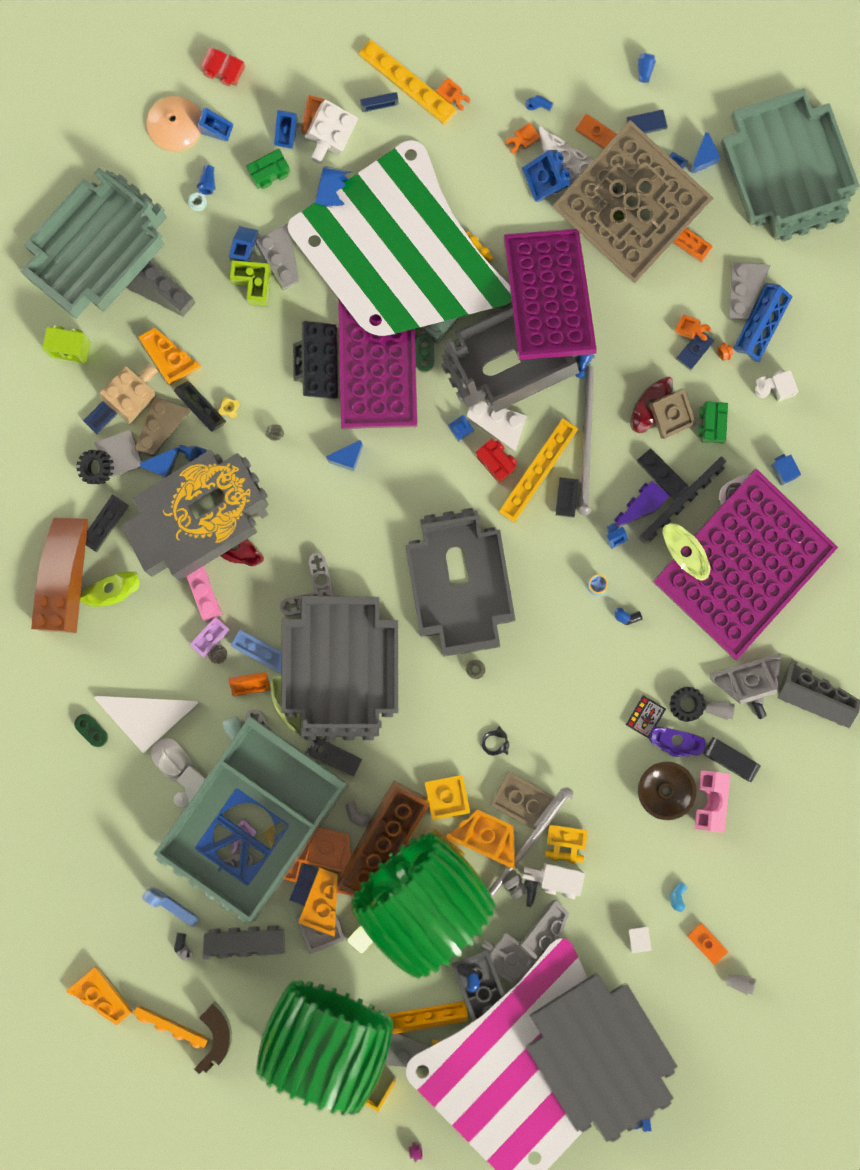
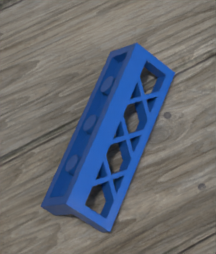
[733,283,793,362]

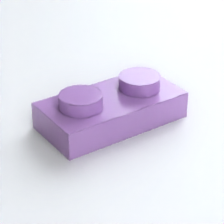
[189,616,230,658]

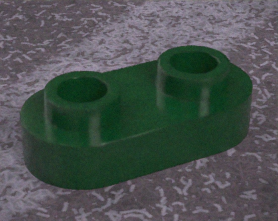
[415,334,434,373]
[74,714,108,747]

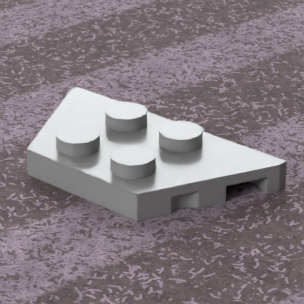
[710,653,781,704]

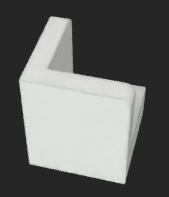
[629,926,652,953]

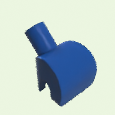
[178,445,207,462]

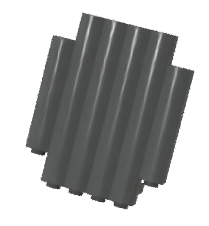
[281,596,398,740]
[525,973,678,1142]

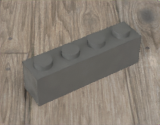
[126,261,195,317]
[777,659,860,728]
[202,925,285,960]

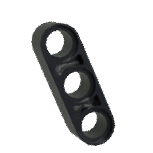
[703,737,761,783]

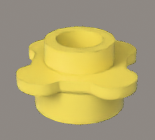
[219,397,240,418]

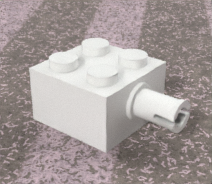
[305,99,358,164]
[522,863,585,899]

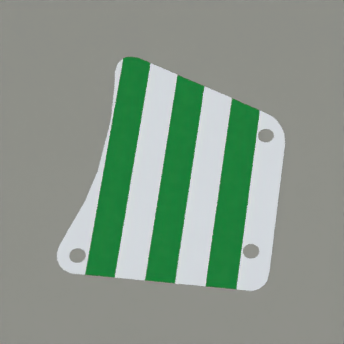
[288,140,511,336]

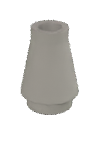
[706,701,735,720]
[726,974,756,995]

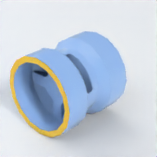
[587,574,608,595]

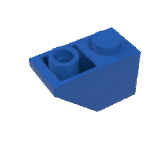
[229,226,258,262]

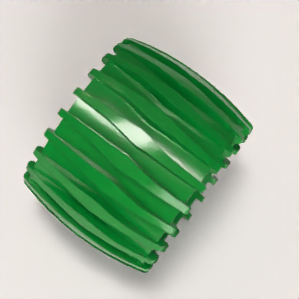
[351,832,495,978]
[256,980,394,1116]

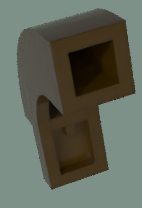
[194,1002,232,1075]

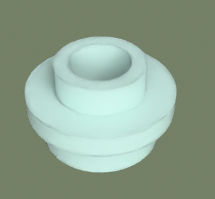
[188,192,207,211]

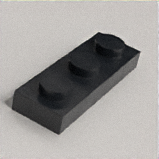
[174,381,226,432]
[637,448,689,500]
[86,494,129,553]

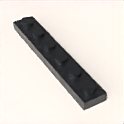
[639,456,727,543]

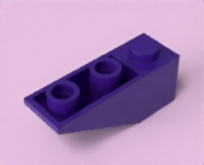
[614,481,669,528]

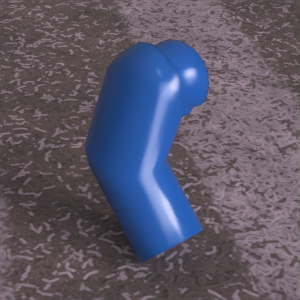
[525,95,554,111]

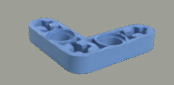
[142,887,200,927]

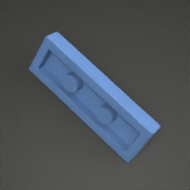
[231,629,281,674]

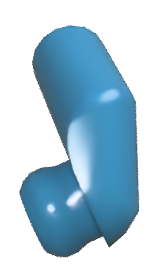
[670,881,688,912]

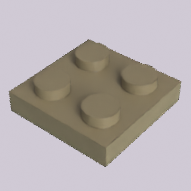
[649,388,696,439]

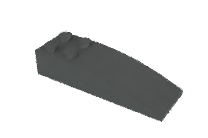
[451,950,505,1022]

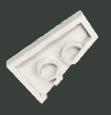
[467,401,527,452]

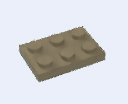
[490,771,555,830]

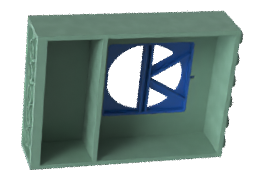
[154,717,349,923]

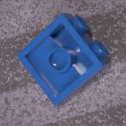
[522,150,571,202]

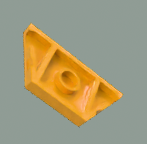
[445,810,515,869]

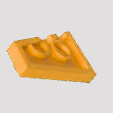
[138,328,201,386]
[298,867,338,937]
[66,966,133,1025]

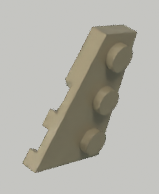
[135,397,191,457]

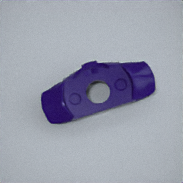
[649,726,706,757]

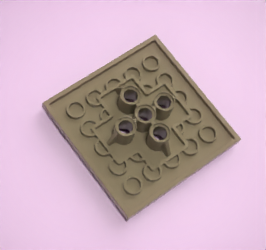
[552,120,714,284]

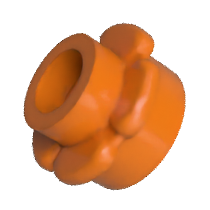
[717,342,733,361]

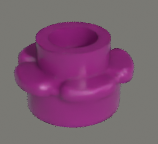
[409,1142,423,1162]

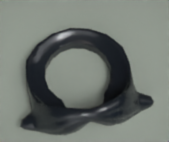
[482,726,510,756]
[524,880,538,907]

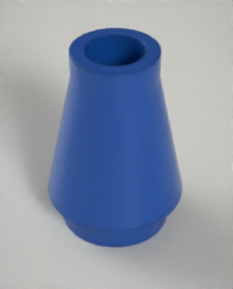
[638,53,656,83]
[197,165,216,195]

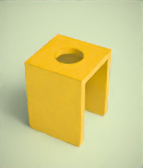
[365,1077,396,1112]

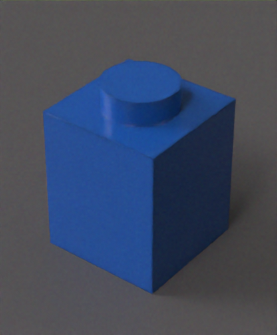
[771,454,801,486]

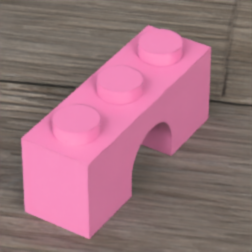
[186,565,223,622]
[695,771,731,832]

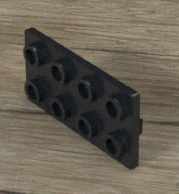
[293,321,338,399]

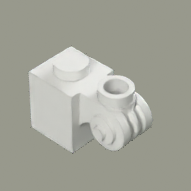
[755,370,799,401]
[174,764,207,807]

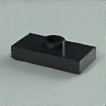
[555,477,579,518]

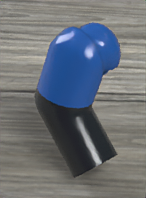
[614,608,643,625]
[457,963,480,992]

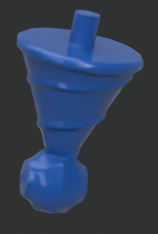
[576,354,595,378]

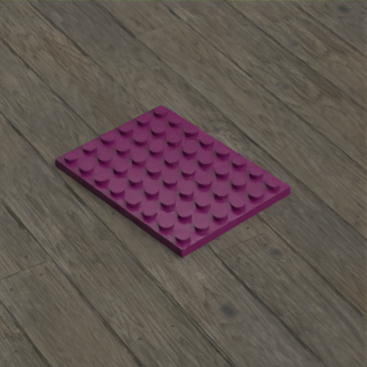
[652,469,838,660]

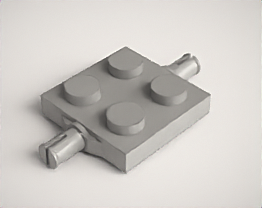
[481,933,534,985]

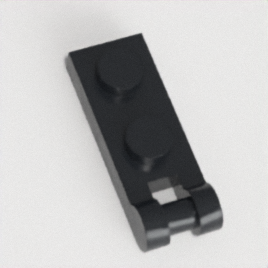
[306,737,362,777]

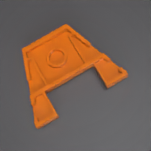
[284,827,353,896]

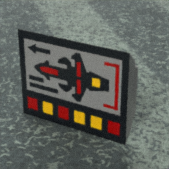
[626,695,666,739]

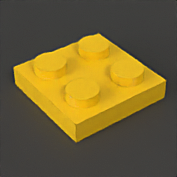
[425,775,470,820]

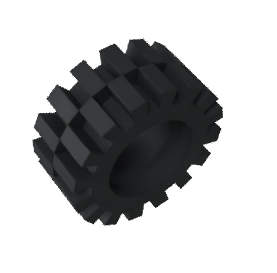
[76,450,114,484]
[669,687,706,722]

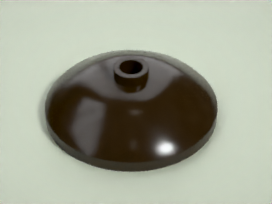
[638,762,697,820]

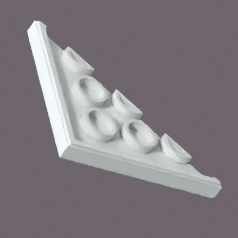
[538,126,593,197]
[95,696,199,753]

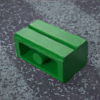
[246,148,291,189]
[698,402,728,444]

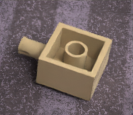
[100,364,158,424]

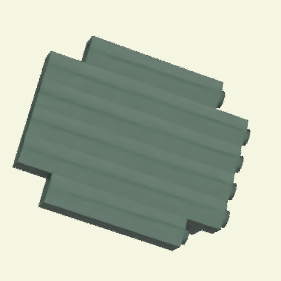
[721,88,860,242]
[20,167,167,319]

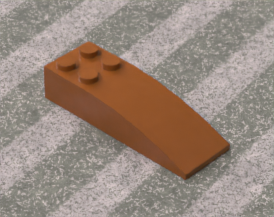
[31,518,88,633]
[337,780,430,895]

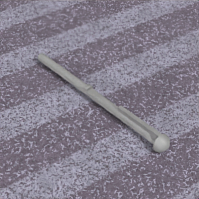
[577,367,594,515]
[488,787,574,897]

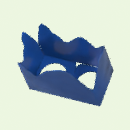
[315,166,351,208]

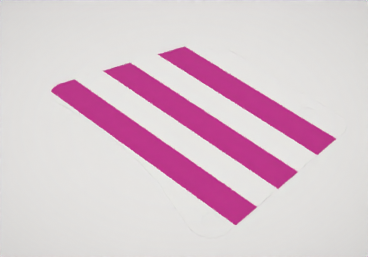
[406,938,587,1170]

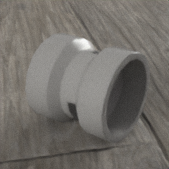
[503,873,527,900]

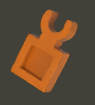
[436,78,470,111]
[505,122,541,154]
[675,314,712,341]

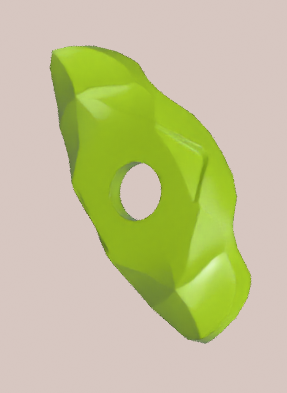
[80,571,140,607]

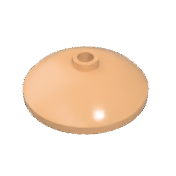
[146,96,201,151]

